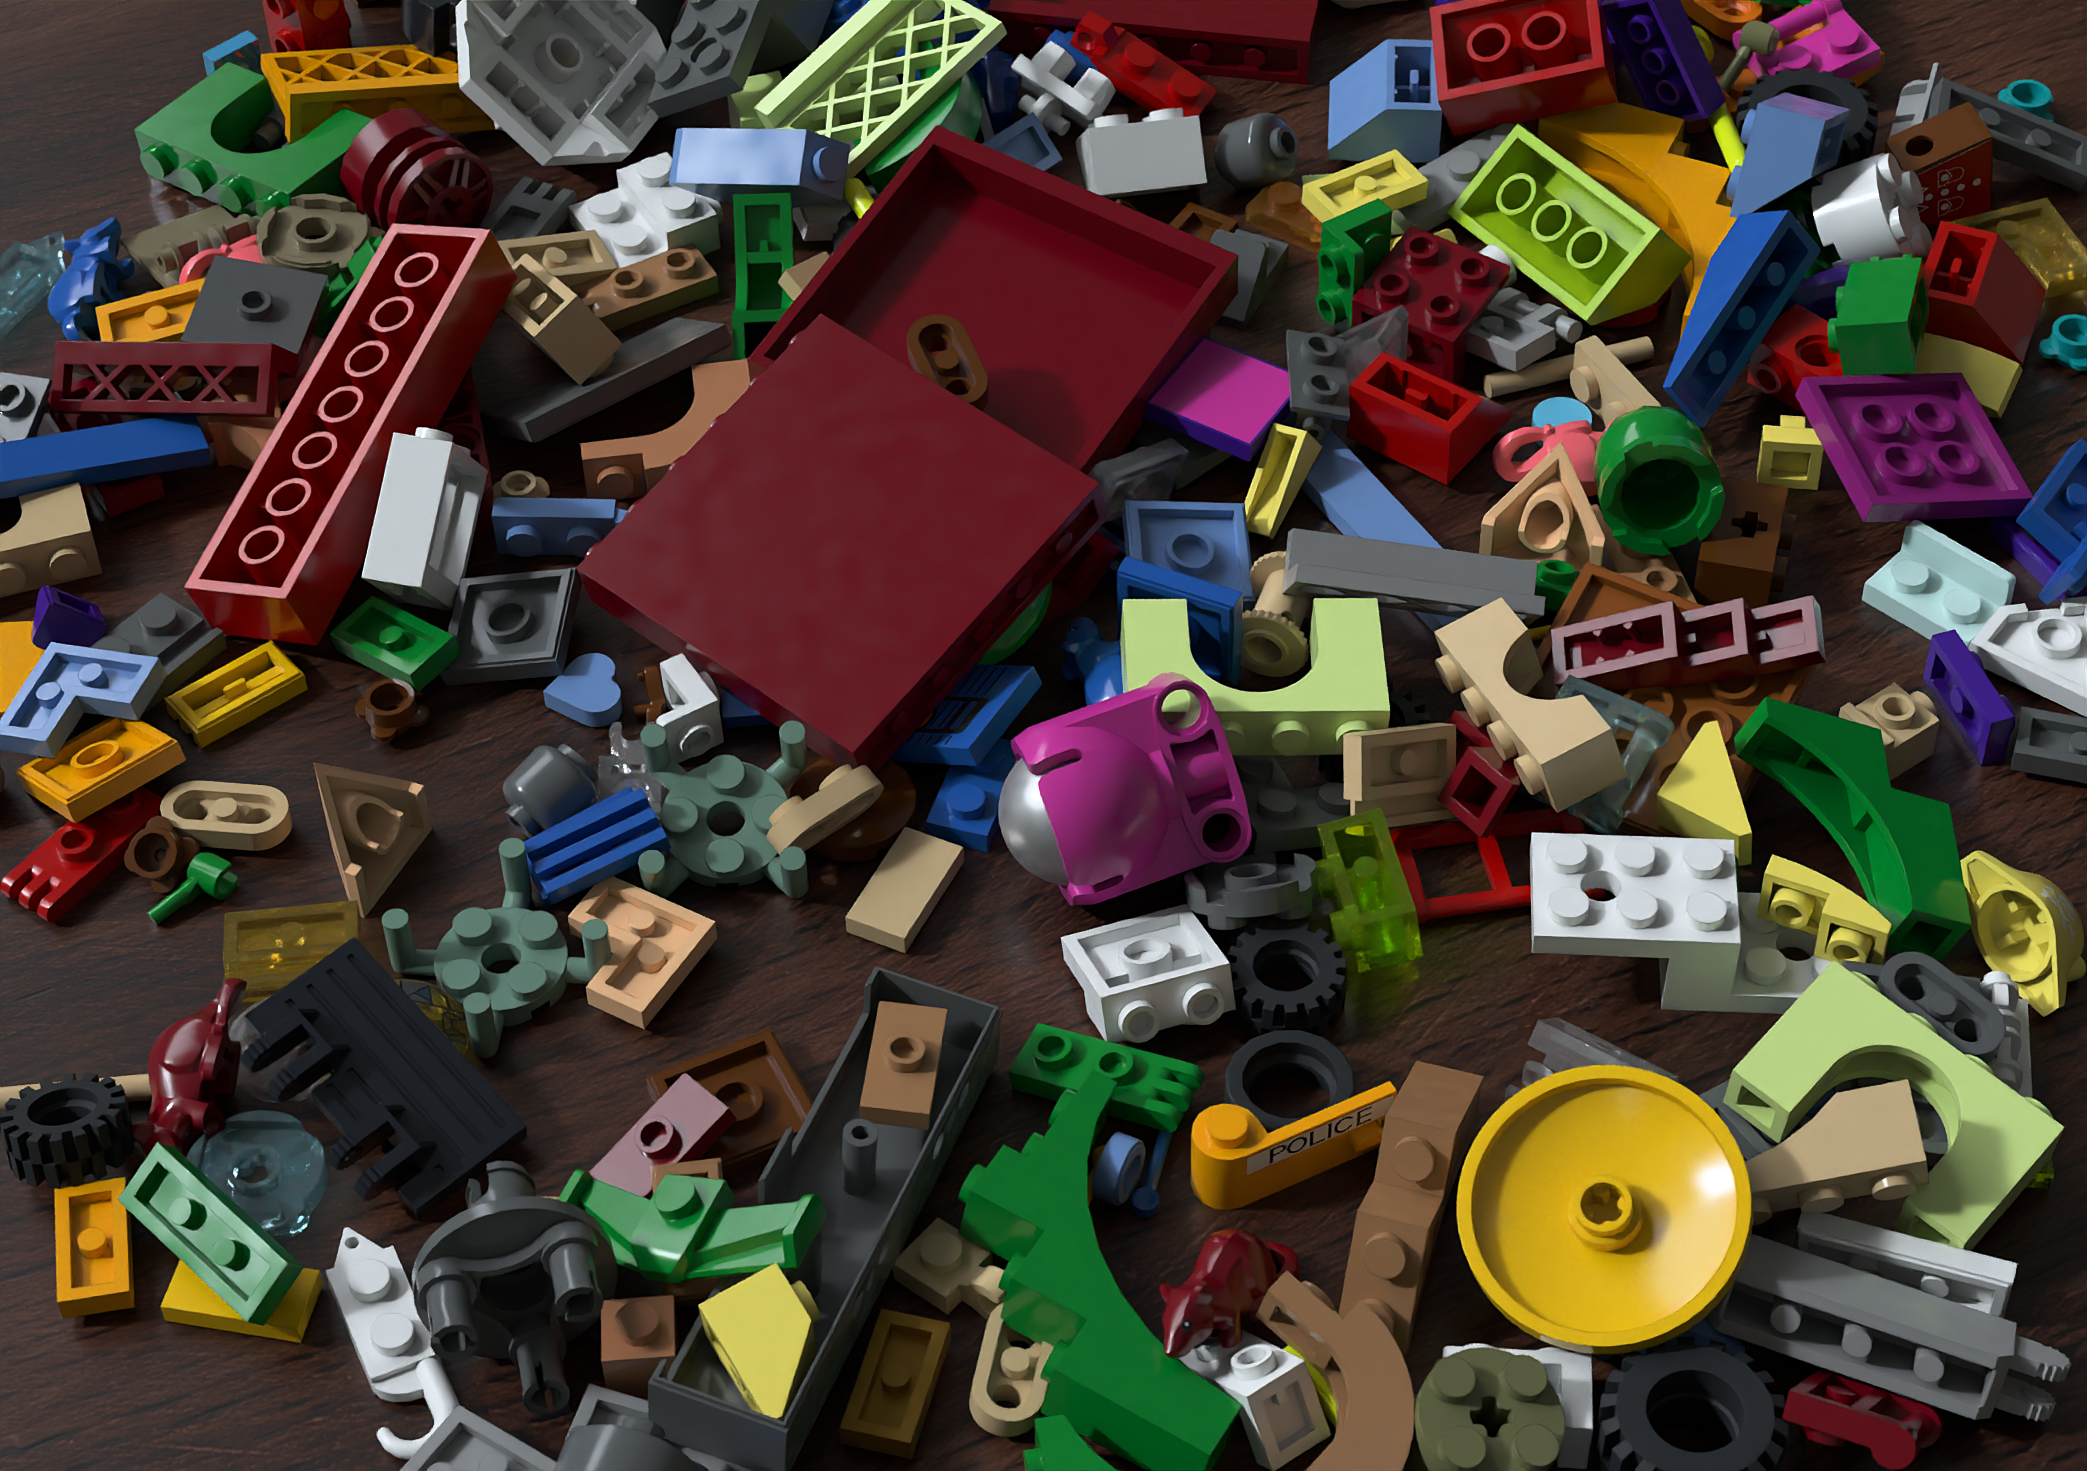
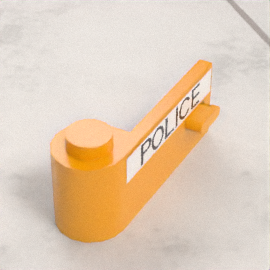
[1191,1081,1397,1210]

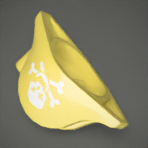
[1960,851,2086,1017]

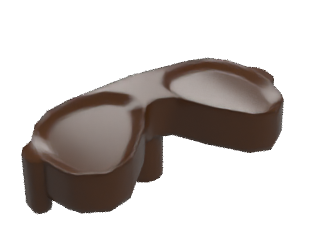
[633,665,667,725]

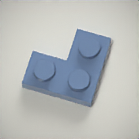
[0,642,167,758]

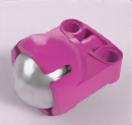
[998,672,1252,905]

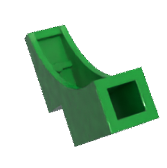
[1734,697,1972,963]

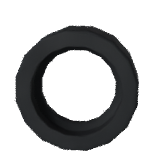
[1225,1030,1355,1133]

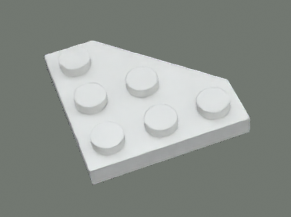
[1969,596,2087,717]

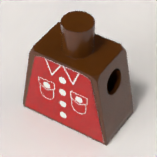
[1885,102,1993,229]

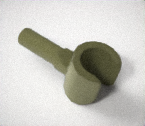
[1718,20,1780,93]

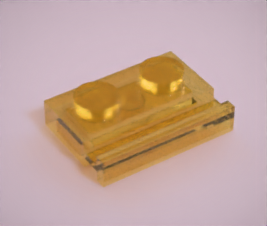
[222,900,361,1003]

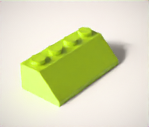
[1446,124,1693,326]

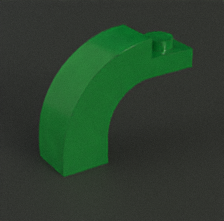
[853,40,982,195]
[732,193,796,360]

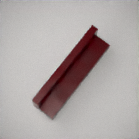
[50,341,298,417]

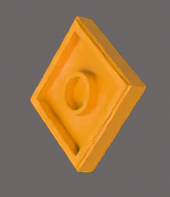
[16,717,186,823]

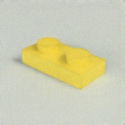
[1301,149,1429,223]

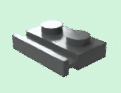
[90,592,227,716]

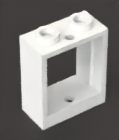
[361,427,488,612]

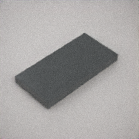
[479,317,733,443]

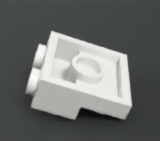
[568,152,723,269]
[1061,904,1236,1043]

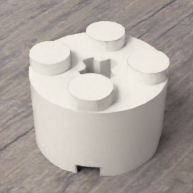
[1811,153,1933,267]

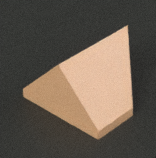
[1479,441,1606,572]
[313,762,432,918]

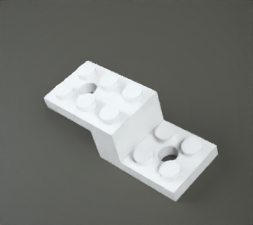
[1530,832,1831,1014]

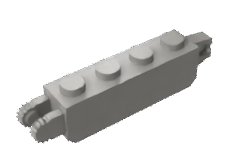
[1705,1234,2071,1421]

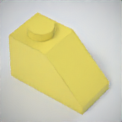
[698,1263,821,1421]

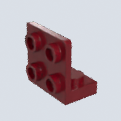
[1351,226,1510,384]

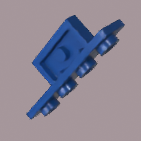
[2016,438,2087,605]

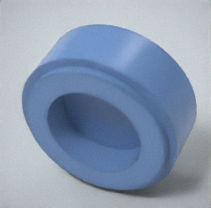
[1092,1132,1146,1206]

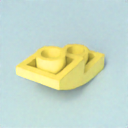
[1889,333,2023,418]
[1757,854,1892,965]

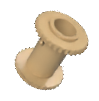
[1241,551,1314,677]

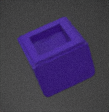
[31,585,107,650]

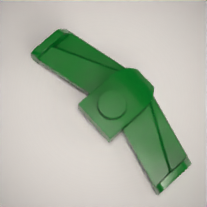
[558,1169,828,1284]

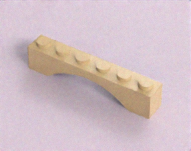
[1745,1079,1929,1226]

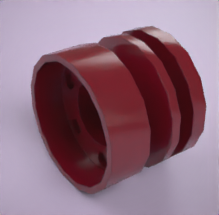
[340,108,493,233]

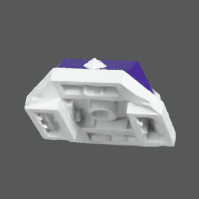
[456,0,667,166]

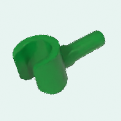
[147,852,239,925]

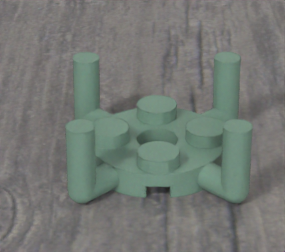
[638,720,809,899]
[382,838,612,1059]

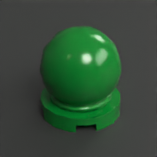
[1592,406,1725,556]

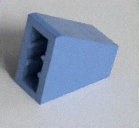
[669,128,850,208]

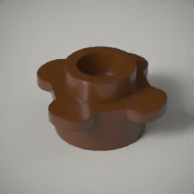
[355,678,429,742]
[124,816,200,894]

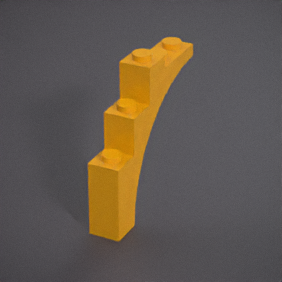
[1538,102,1737,339]

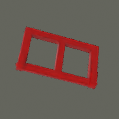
[1385,805,1605,925]

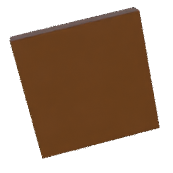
[646,1028,814,1181]

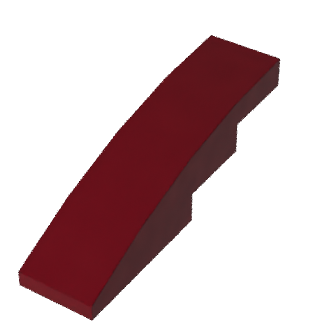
[1551,595,1826,690]

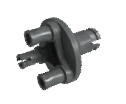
[412,1161,618,1415]

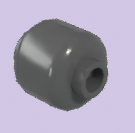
[1214,112,1299,192]
[502,744,599,839]

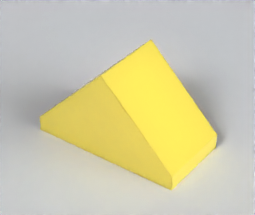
[1657,721,1752,866]

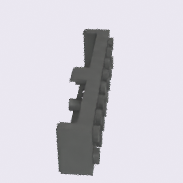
[648,966,1003,1471]

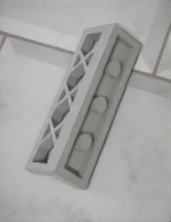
[1282,528,1546,626]

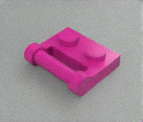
[1732,0,1880,79]

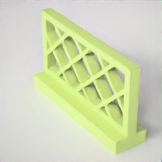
[754,0,1007,180]

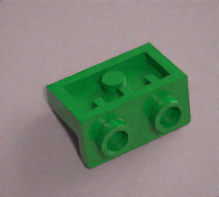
[1316,198,1392,341]

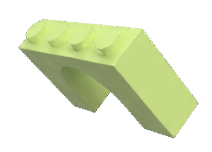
[1120,598,1390,756]
[1723,960,2065,1251]

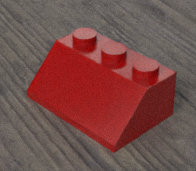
[1430,0,1618,136]

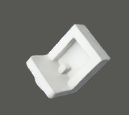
[656,653,724,763]

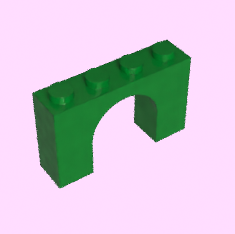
[134,62,373,219]

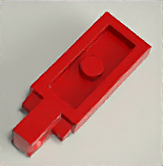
[1070,11,1218,119]

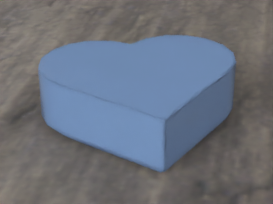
[543,653,623,727]

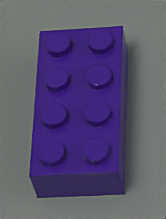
[1602,0,1726,122]

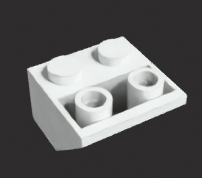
[1075,108,1207,199]

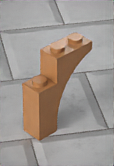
[1339,1061,1484,1358]

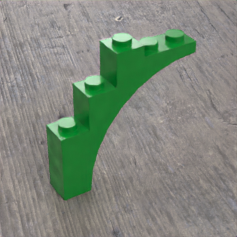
[958,1069,1243,1471]

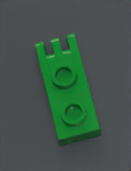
[1008,1023,1205,1132]

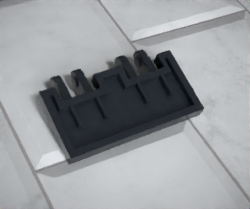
[240,936,527,1220]

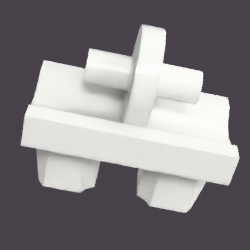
[1011,41,1116,136]

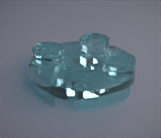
[187,1110,328,1237]

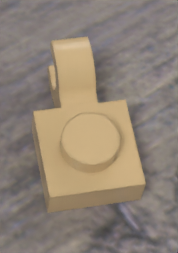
[893,1218,1007,1320]

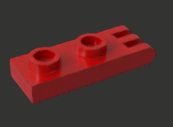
[0,786,163,923]

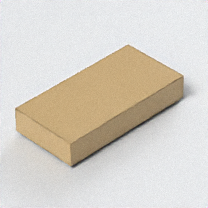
[845,827,964,953]

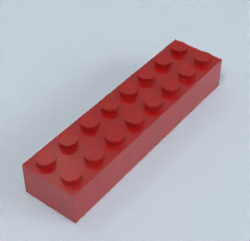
[184,223,518,645]

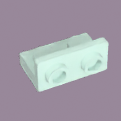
[1862,520,2016,649]

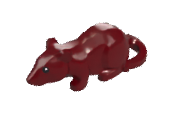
[131,978,247,1160]
[1159,1229,1301,1358]

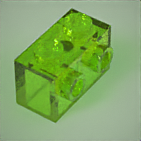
[1315,808,1423,974]

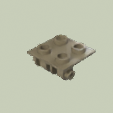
[120,204,261,288]

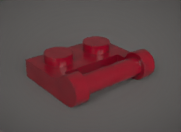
[1782,1368,1945,1470]

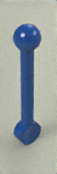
[1132,1111,1186,1218]

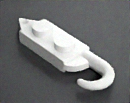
[326,1227,460,1460]

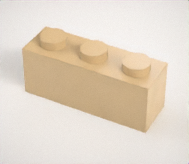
[501,253,623,385]

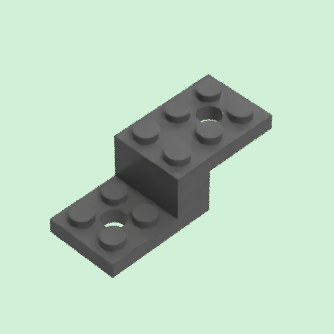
[647,0,834,118]

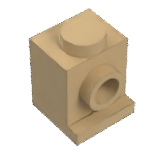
[1839,683,1940,780]

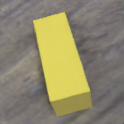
[1244,423,1322,540]

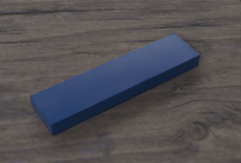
[0,416,209,499]

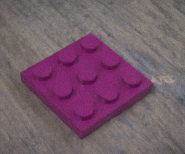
[1795,372,2033,522]

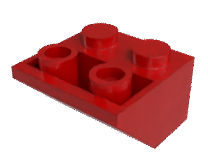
[1924,221,2046,368]
[1347,352,1512,485]

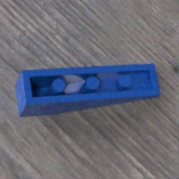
[1663,210,1821,427]

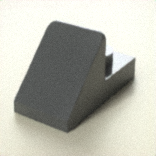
[1210,229,1289,330]

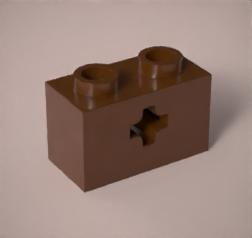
[1693,476,1797,610]

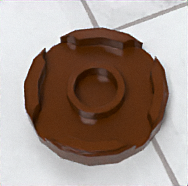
[789,758,917,862]

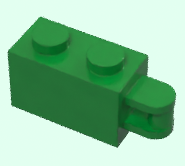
[1828,253,1930,376]

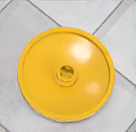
[1457,1065,1753,1354]

